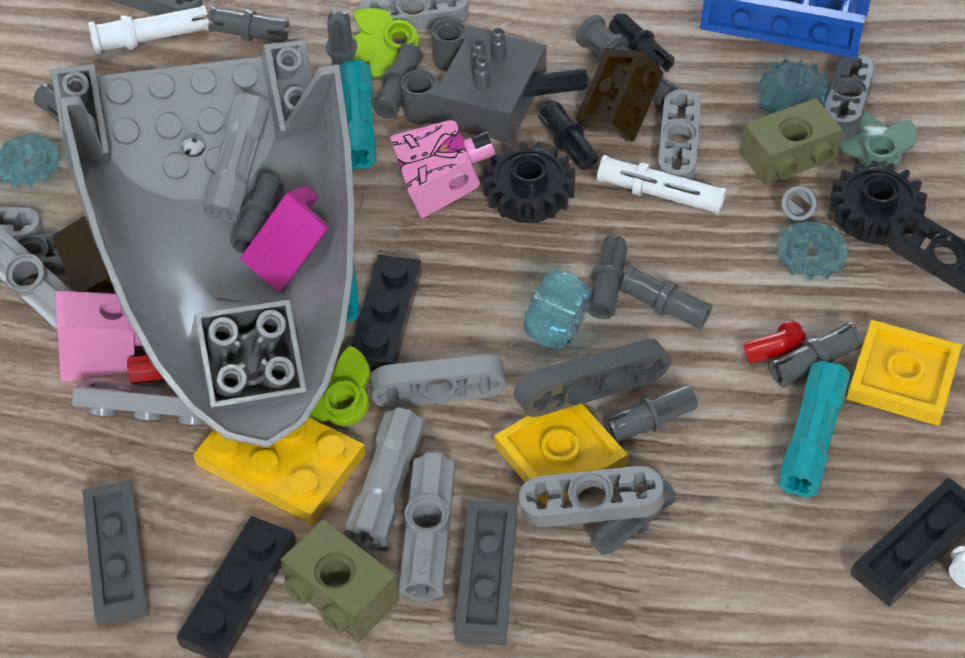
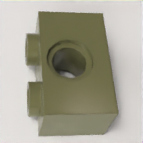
[740,98,843,185]
[280,519,400,642]

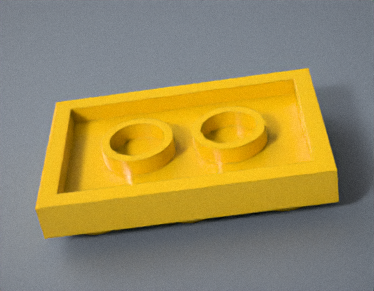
[193,417,366,525]

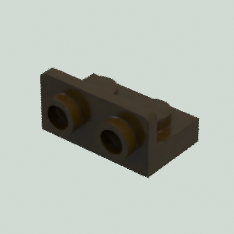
[575,49,663,141]

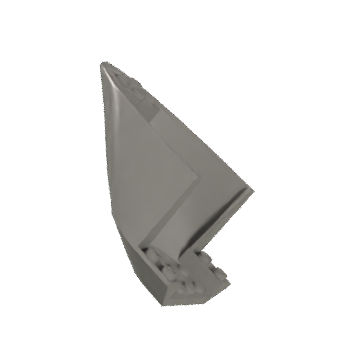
[51,40,354,448]

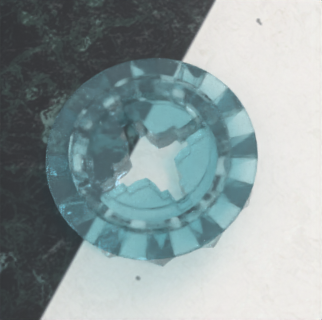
[0,135,60,189]
[776,222,848,281]

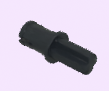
[608,13,675,75]
[539,102,598,170]

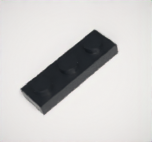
[351,255,422,371]
[850,477,965,607]
[176,516,296,658]

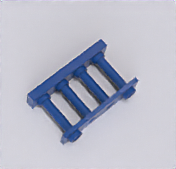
[700,0,871,58]

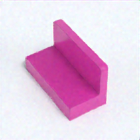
[240,185,329,292]

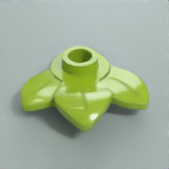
[353,8,419,78]
[309,346,371,426]

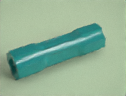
[339,59,377,170]
[778,360,850,498]

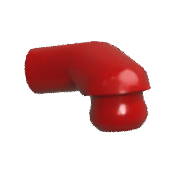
[743,320,806,364]

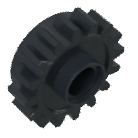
[483,141,575,223]
[829,161,927,245]

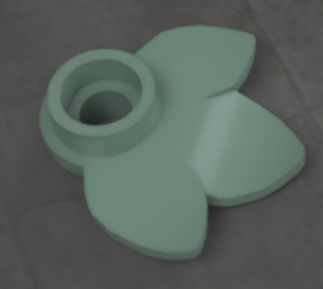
[839,112,916,169]

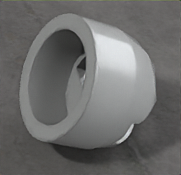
[782,186,818,220]

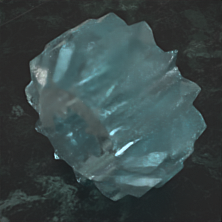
[759,58,829,114]
[523,269,591,350]

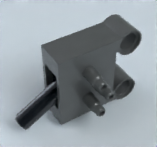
[401,18,588,143]

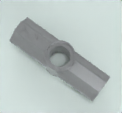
[0,226,73,331]
[399,452,456,602]

